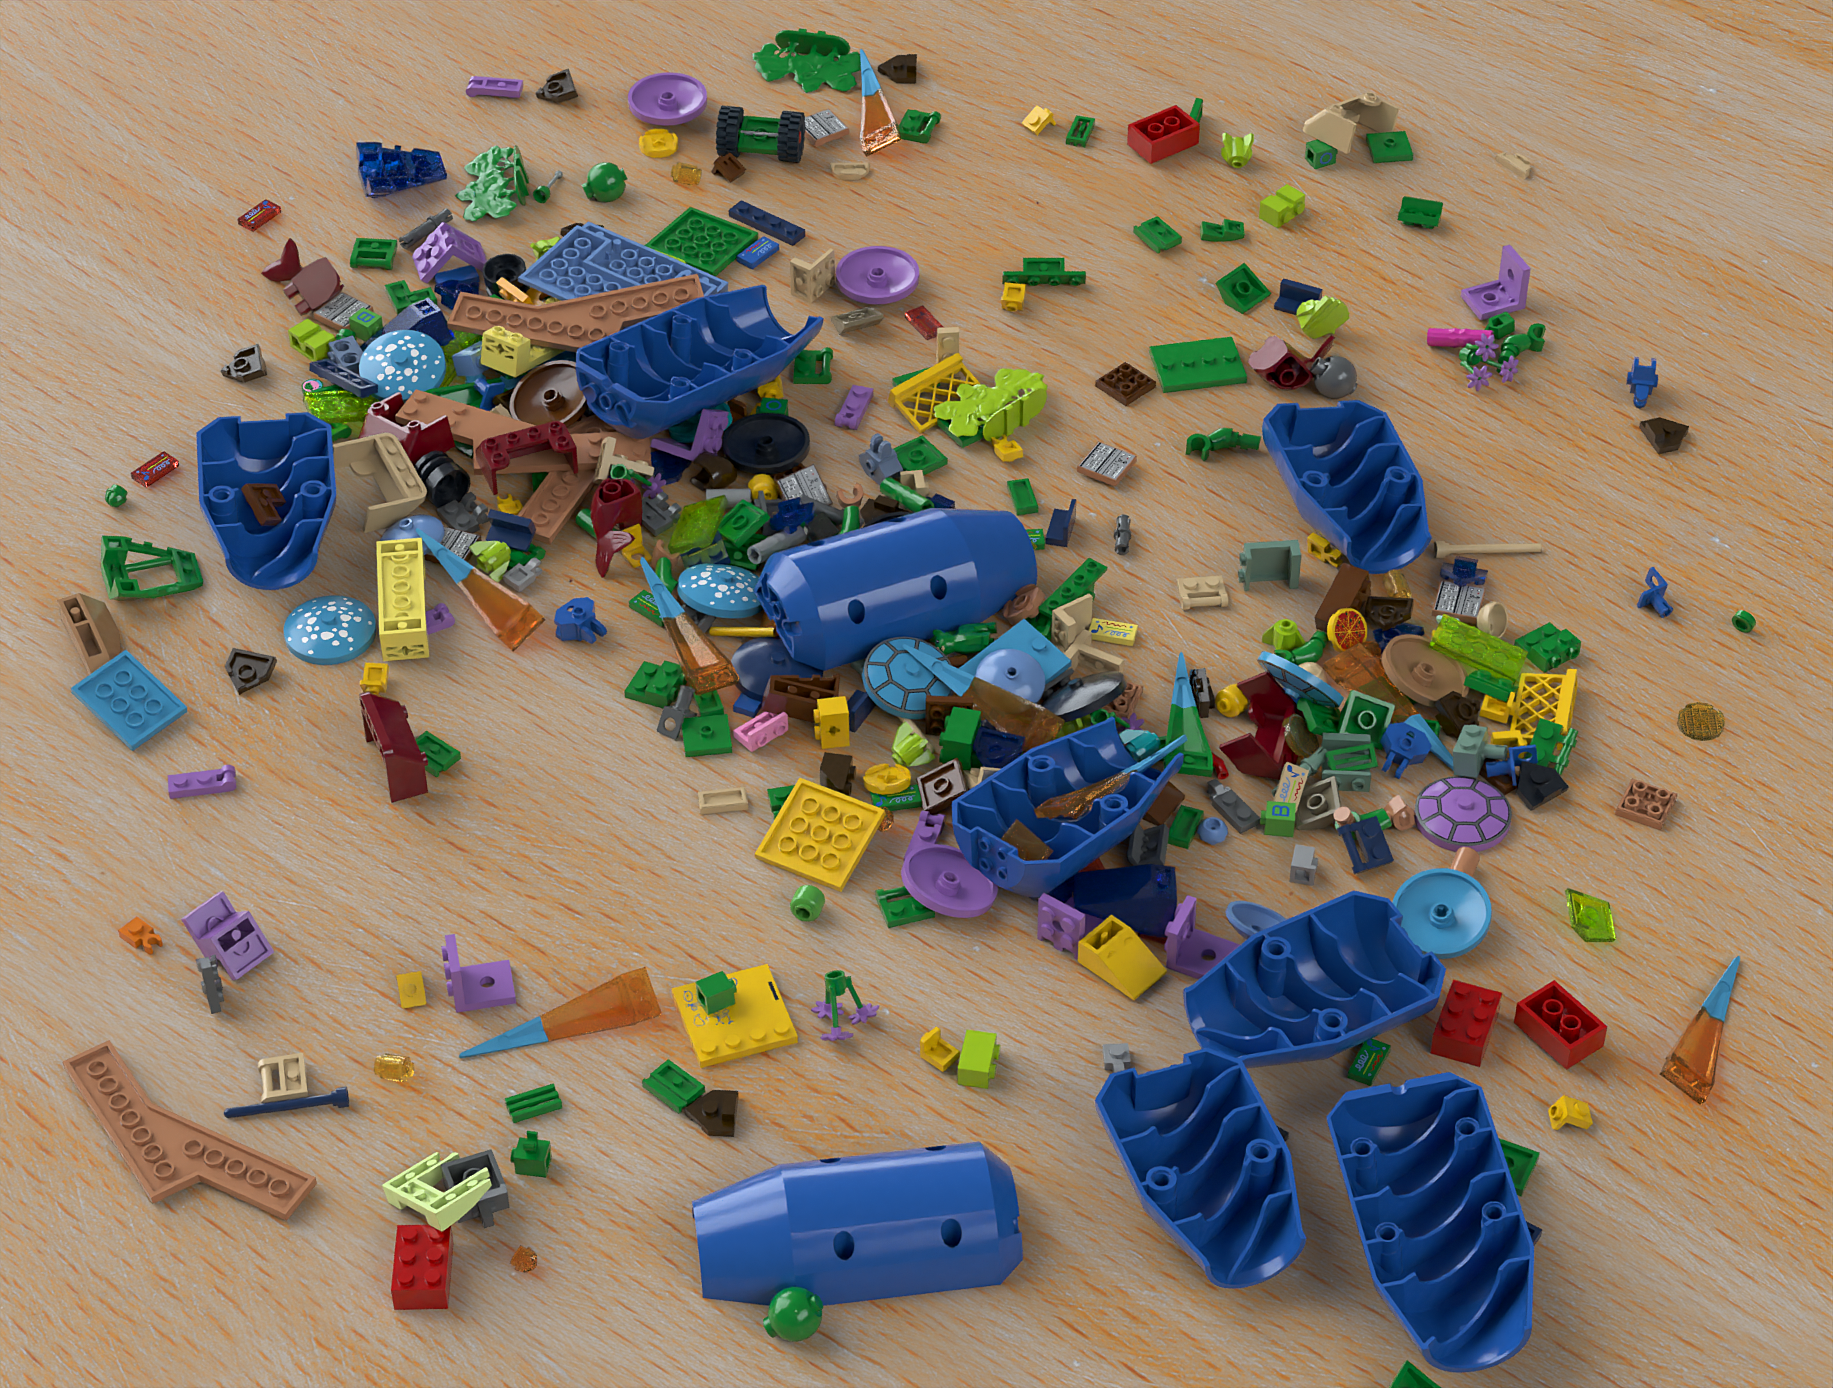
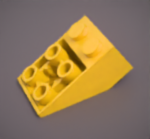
[1078,915,1167,1000]

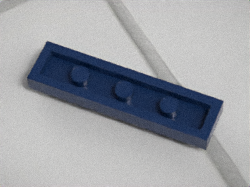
[729,200,806,246]
[309,359,378,398]

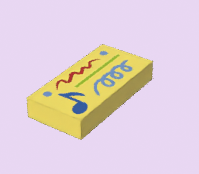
[1089,618,1138,646]

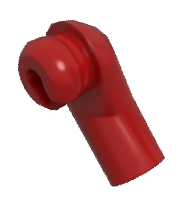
[1212,752,1229,780]

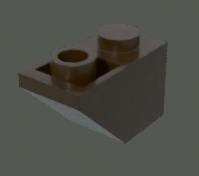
[820,752,856,796]

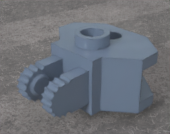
[859,433,903,485]

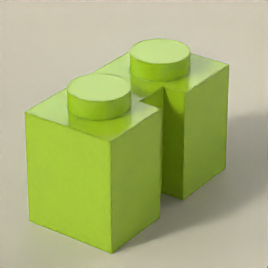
[1259,184,1305,228]
[288,318,336,362]
[958,1029,1001,1089]

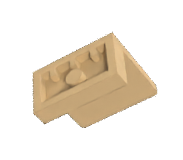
[790,248,836,303]
[1051,594,1093,653]

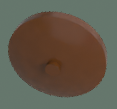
[510,360,588,427]

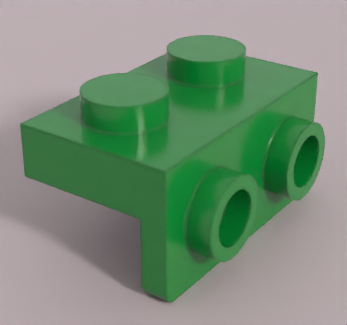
[1397,196,1443,229]

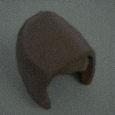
[690,451,737,493]

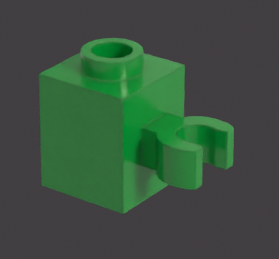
[510,1131,552,1178]

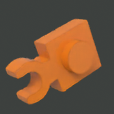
[118,916,163,955]

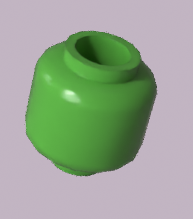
[790,885,825,922]

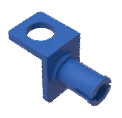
[474,378,505,411]
[1637,567,1673,618]
[1486,745,1538,786]

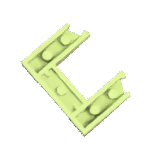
[382,1152,492,1231]

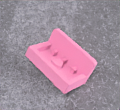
[733,712,788,752]

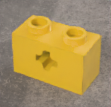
[813,696,850,749]

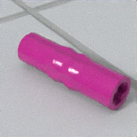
[1427,328,1494,348]

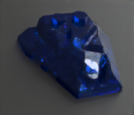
[356,142,447,198]

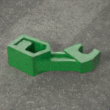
[1481,312,1515,356]

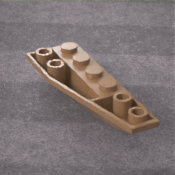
[57,593,121,675]

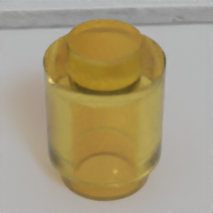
[671,162,702,186]
[1383,569,1411,598]
[374,1053,414,1082]

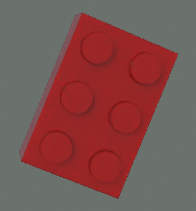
[1127,105,1200,164]
[1430,979,1502,1067]
[1514,980,1608,1070]
[391,1224,454,1310]

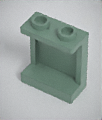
[1238,540,1301,591]
[1321,733,1371,792]

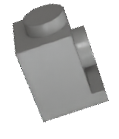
[1289,845,1318,886]

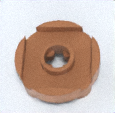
[1002,584,1045,626]

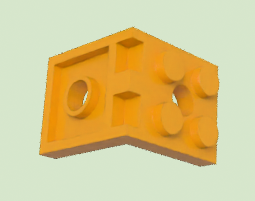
[496,277,552,306]

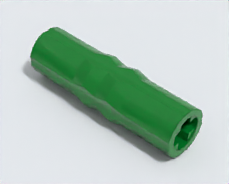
[880,477,934,513]

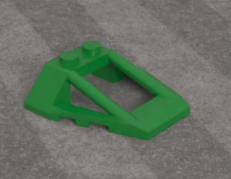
[101,535,204,601]

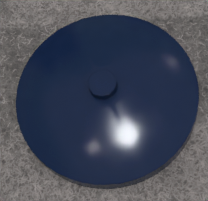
[730,636,823,703]

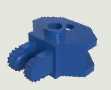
[1626,356,1658,409]
[554,597,607,644]
[1380,722,1432,779]

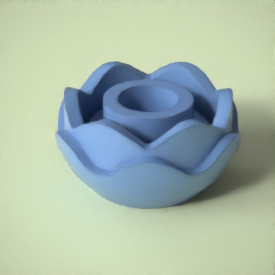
[1197,817,1228,845]

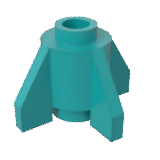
[1118,729,1161,768]

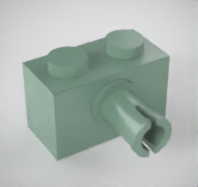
[1453,725,1508,778]

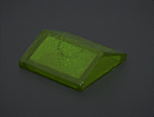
[1565,888,1616,942]

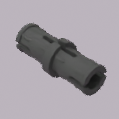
[1114,514,1132,555]

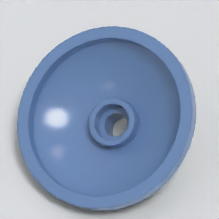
[380,514,445,555]
[975,649,1045,714]
[1225,901,1287,940]

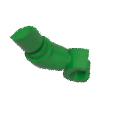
[1496,323,1546,373]
[1185,428,1261,461]
[1274,631,1329,666]

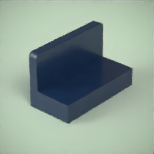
[1274,278,1323,315]
[1045,499,1076,547]
[486,509,536,552]
[847,690,876,733]

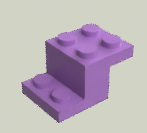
[181,891,274,980]

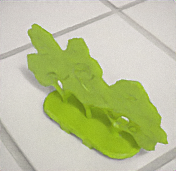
[934,368,1047,442]

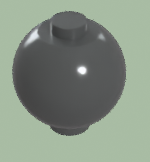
[1310,356,1358,399]

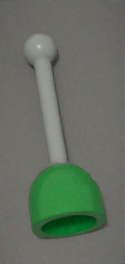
[533,170,563,203]

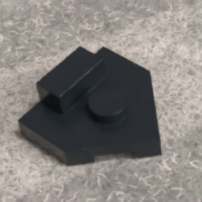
[1516,761,1569,811]

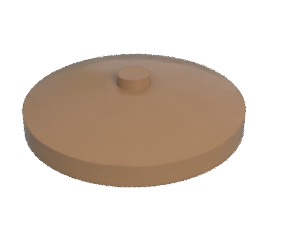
[1382,634,1470,708]

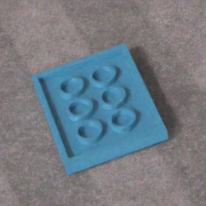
[959,619,1072,719]
[71,650,187,751]

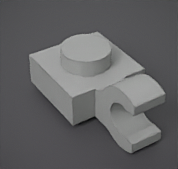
[503,557,543,592]
[1102,1043,1131,1073]

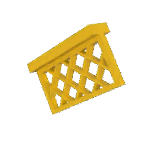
[888,353,980,434]
[1510,669,1578,750]

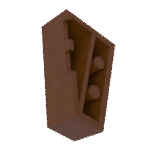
[1314,562,1371,632]
[762,674,840,724]

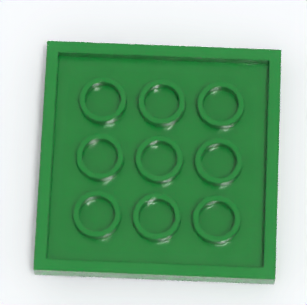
[644,207,758,277]

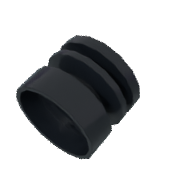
[482,254,530,300]
[414,451,471,508]

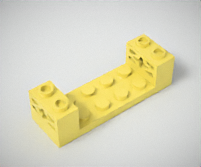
[481,297,565,378]
[376,538,429,661]

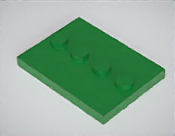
[1149,336,1247,393]

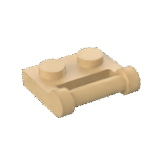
[1177,575,1228,610]
[258,1053,308,1103]

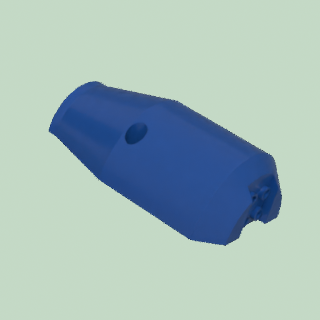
[1262,400,1432,574]
[196,412,336,590]
[952,717,1184,897]
[1183,890,1446,1069]
[1095,1048,1307,1289]

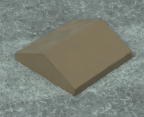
[830,307,884,334]
[1295,776,1341,830]

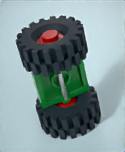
[716,105,805,163]

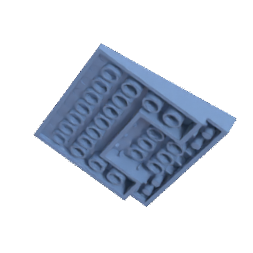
[518,221,728,329]

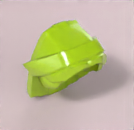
[1296,295,1350,339]

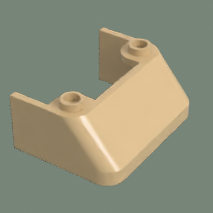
[1303,92,1400,154]
[333,433,427,533]

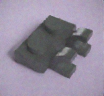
[642,491,683,536]
[437,492,489,533]
[196,955,224,1014]

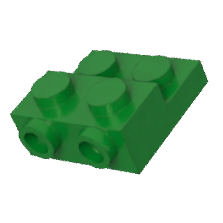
[1514,622,1581,673]
[624,660,688,709]

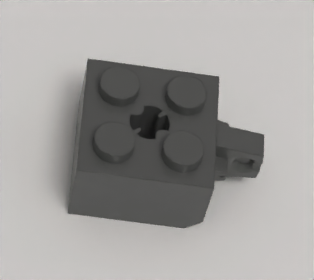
[441,1149,509,1229]

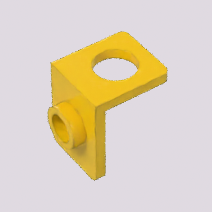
[621,524,652,568]
[396,971,426,1008]

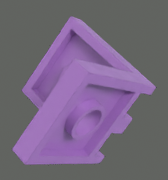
[412,222,487,283]
[1461,245,1531,320]
[650,409,729,461]
[1037,893,1109,960]
[1164,895,1240,979]
[441,934,516,1013]

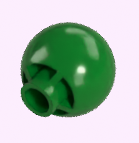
[581,162,628,202]
[763,1287,823,1342]

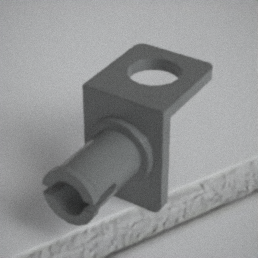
[657,685,697,739]

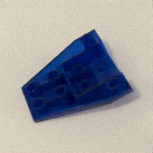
[360,298,455,352]
[1073,864,1177,938]

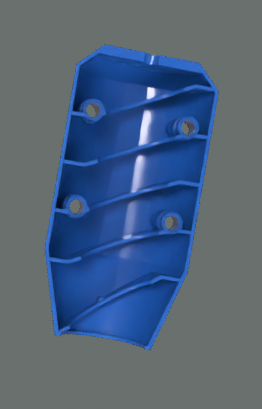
[576,285,824,439]
[754,508,1037,671]
[1326,1072,1534,1373]
[692,1141,1023,1306]

